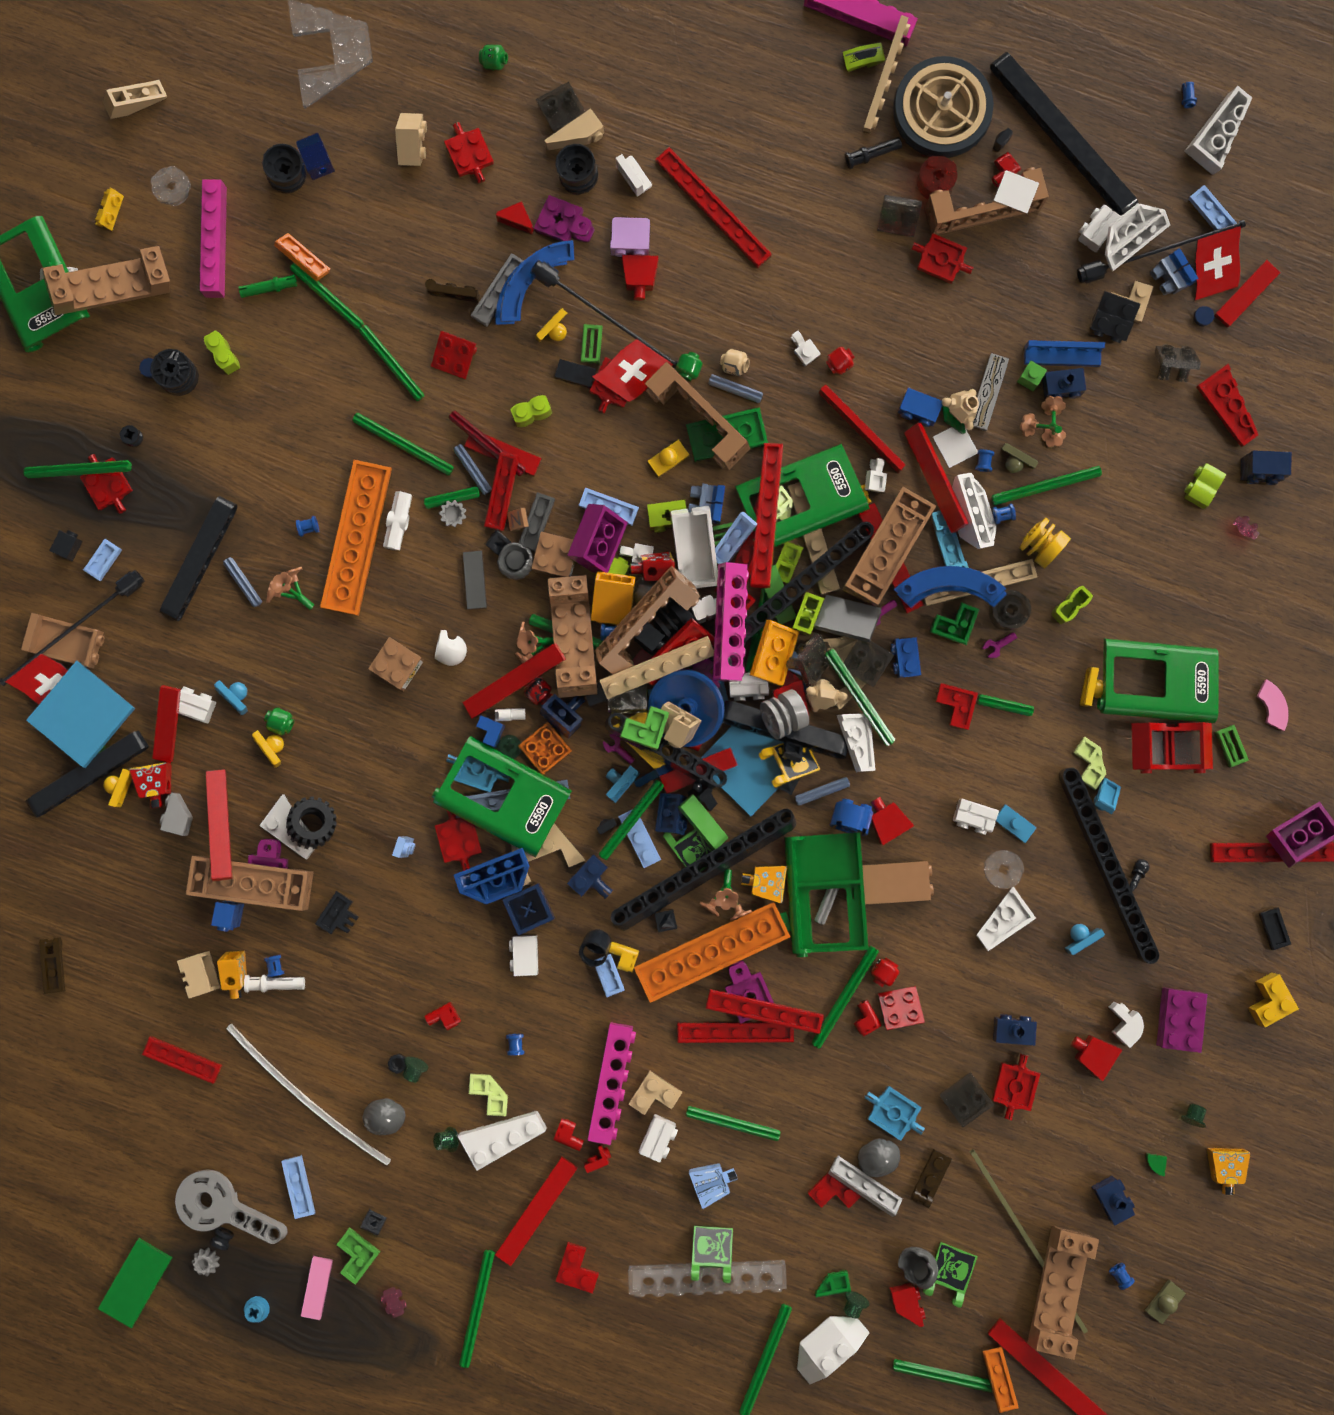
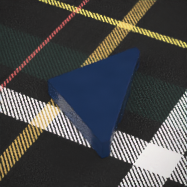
[634,761,681,787]

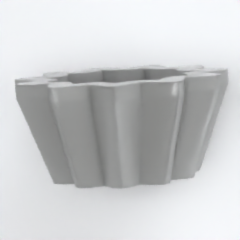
[439,500,466,527]
[192,1247,220,1276]

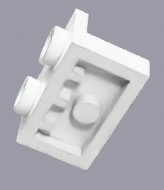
[616,154,652,197]

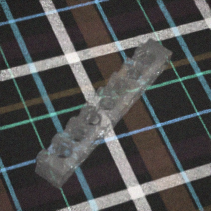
[628,1260,787,1297]

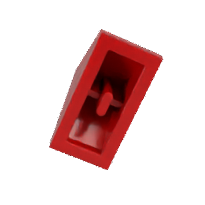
[496,201,534,235]

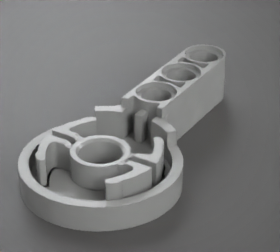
[175,1170,287,1244]

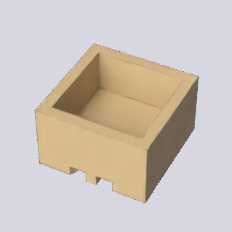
[177,951,221,998]

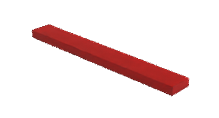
[655,147,772,268]
[750,443,784,588]
[1210,842,1334,862]
[987,1318,1108,1415]

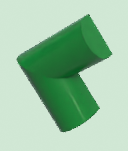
[930,603,979,645]

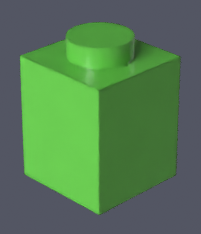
[1017,360,1047,391]

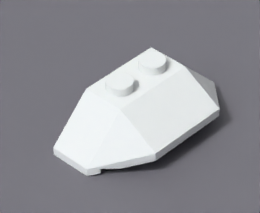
[1105,203,1170,271]
[952,473,996,549]
[797,1316,869,1384]

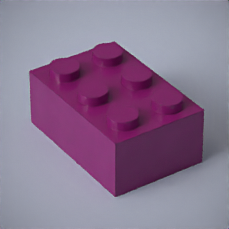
[567,504,628,573]
[1265,801,1334,868]
[1156,987,1208,1053]

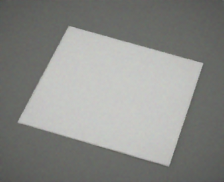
[994,170,1039,213]
[933,427,977,468]

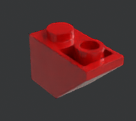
[889,1283,926,1327]

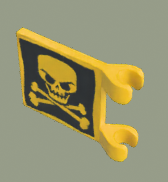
[758,743,820,788]

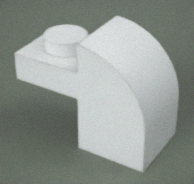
[1108,1002,1144,1048]

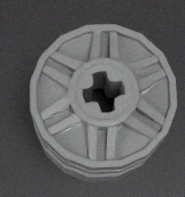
[760,689,809,739]

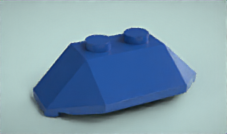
[454,848,529,904]

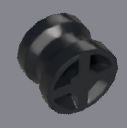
[120,425,143,447]
[210,1227,234,1250]

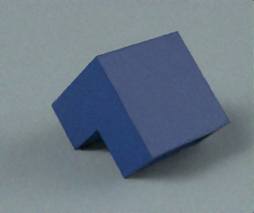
[476,716,505,748]

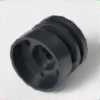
[262,143,306,194]
[555,144,599,195]
[150,349,199,396]
[653,599,698,642]

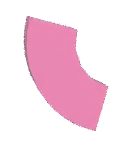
[1256,679,1288,731]

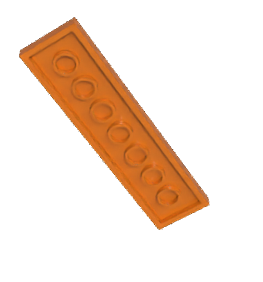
[320,460,392,616]
[634,901,790,1003]

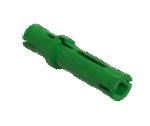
[239,274,297,298]

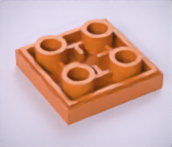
[518,722,572,774]

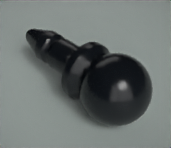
[1130,859,1150,891]

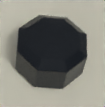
[388,1053,408,1074]

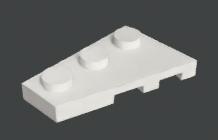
[837,714,875,772]
[260,794,315,859]
[976,887,1036,951]

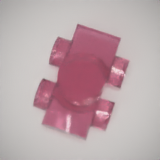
[1233,516,1259,540]
[381,1287,407,1318]

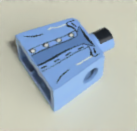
[689,1164,738,1209]

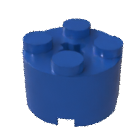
[830,799,873,836]

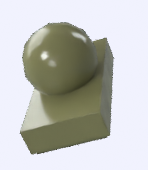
[1001,443,1039,473]
[1145,1280,1186,1324]

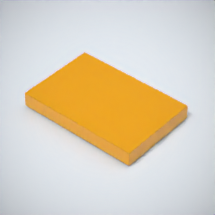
[750,620,800,686]

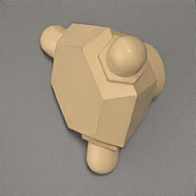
[941,389,979,430]
[806,679,847,712]

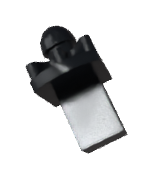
[687,781,718,811]

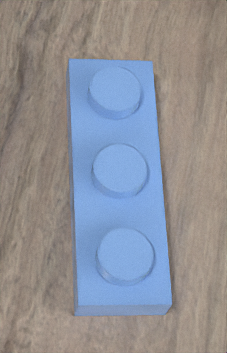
[1188,185,1237,230]
[579,488,639,526]
[715,512,757,564]
[618,809,661,868]
[392,836,415,858]
[281,1155,315,1219]

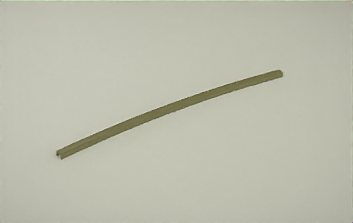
[969,1149,1088,1334]

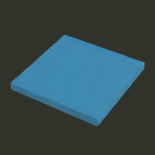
[27,661,135,768]
[701,726,784,816]

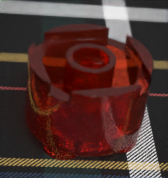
[917,156,958,199]

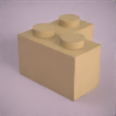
[395,113,427,166]
[661,701,702,748]

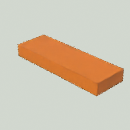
[274,233,330,282]
[982,1347,1019,1413]

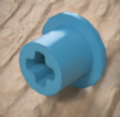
[244,1296,270,1322]

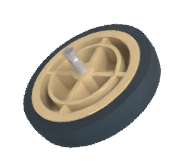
[893,56,994,158]

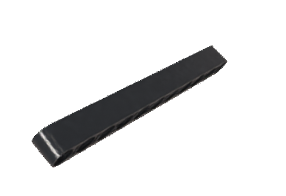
[990,52,1138,216]
[709,522,874,662]
[1059,768,1159,964]
[611,809,797,931]

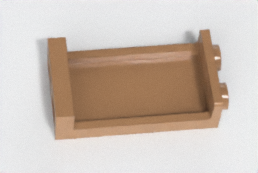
[21,613,104,669]
[862,861,934,904]

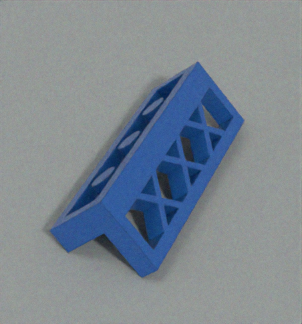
[1024,340,1105,367]

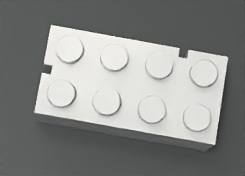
[670,506,718,588]

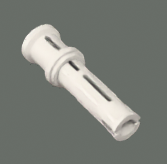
[244,975,305,993]

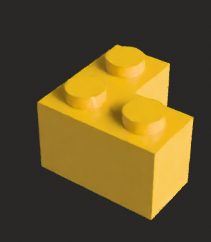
[1248,973,1299,1028]

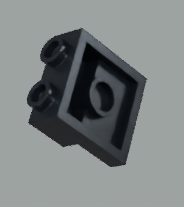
[1089,290,1141,343]

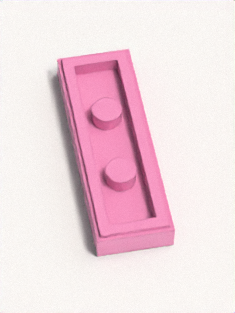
[301,1256,333,1320]

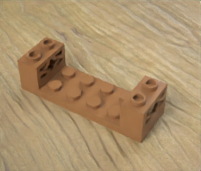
[925,167,1049,235]
[43,246,170,316]
[645,362,750,470]
[842,487,936,607]
[595,566,700,674]
[548,575,598,698]
[186,856,314,911]
[1027,1225,1099,1360]

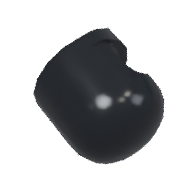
[579,929,611,967]

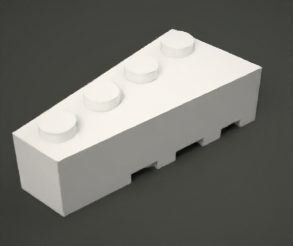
[1184,86,1252,175]
[458,1111,547,1171]

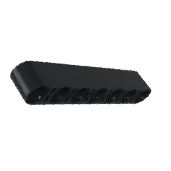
[160,496,238,622]
[722,701,848,759]
[605,713,727,790]
[25,730,149,818]

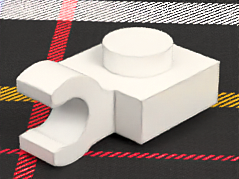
[791,331,821,366]
[865,458,887,493]
[620,543,654,563]

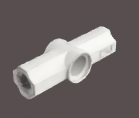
[383,491,412,551]

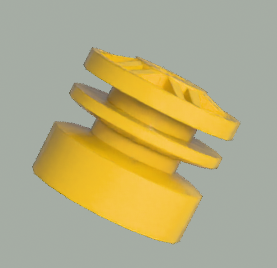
[1019,517,1071,569]

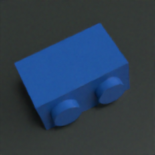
[898,388,942,427]
[211,900,244,931]

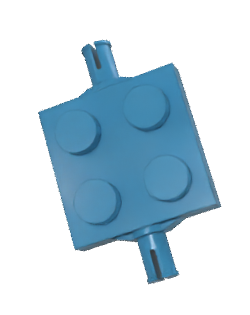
[446,754,510,792]
[864,1085,925,1141]

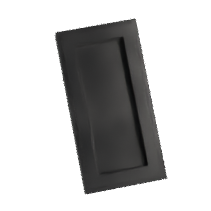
[555,359,596,388]
[1259,907,1291,950]

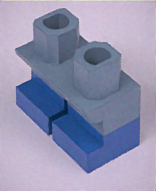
[1150,248,1198,295]
[688,483,725,524]

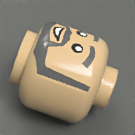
[720,349,750,376]

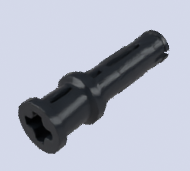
[844,137,902,169]

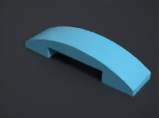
[931,510,969,568]

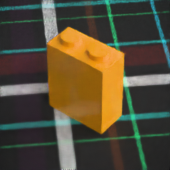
[591,571,636,625]

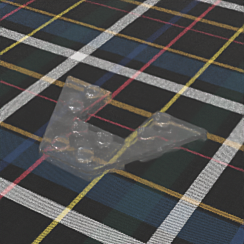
[288,0,373,109]

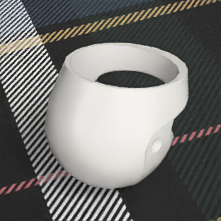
[435,630,467,666]

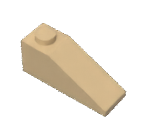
[103,80,167,119]
[544,108,604,150]

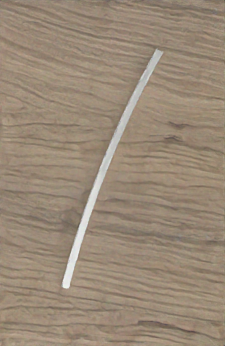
[226,1024,391,1165]

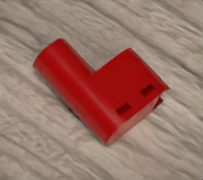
[992,152,1021,187]
[854,1000,882,1037]
[425,1002,461,1030]
[553,1118,584,1151]

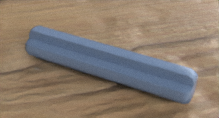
[708,374,763,403]
[454,444,492,495]
[223,557,262,607]
[795,777,850,805]

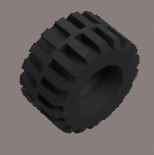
[286,797,337,849]

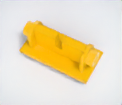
[95,188,124,231]

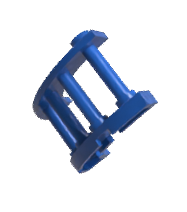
[495,240,574,325]
[894,566,1007,608]

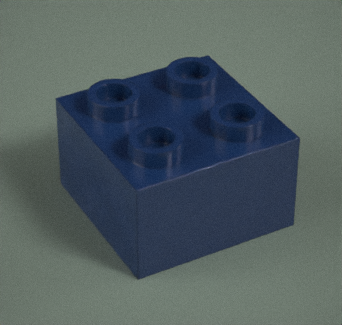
[1240,450,1292,485]
[503,883,555,936]

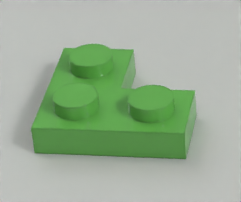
[620,706,669,750]
[337,1228,380,1285]

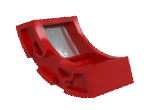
[1132,722,1213,774]

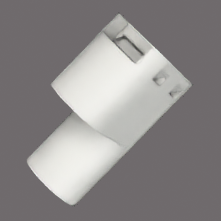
[495,708,526,721]

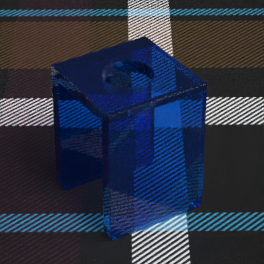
[296,133,335,180]

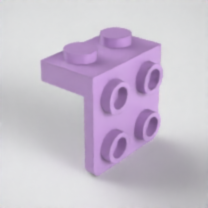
[610,217,650,257]

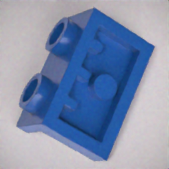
[891,637,921,678]

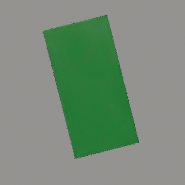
[686,407,768,462]
[98,1238,173,1328]

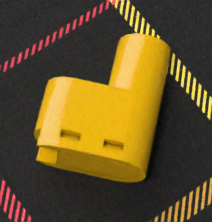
[609,942,639,972]

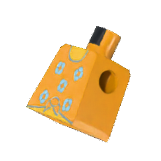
[741,866,787,903]
[217,951,247,999]
[1207,1148,1250,1195]

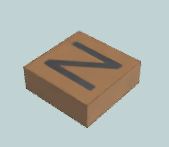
[507,508,529,531]

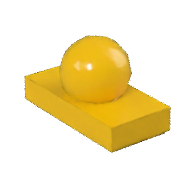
[535,308,567,342]
[648,440,689,478]
[1080,667,1103,707]
[252,730,284,768]
[103,769,132,807]

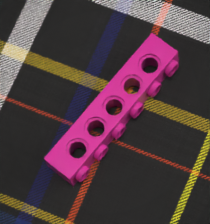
[713,562,749,682]
[588,1022,636,1145]

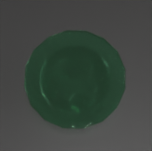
[497,735,522,759]
[402,1057,428,1083]
[1181,1104,1207,1128]
[433,1126,459,1152]
[843,1291,869,1319]

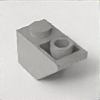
[160,792,193,836]

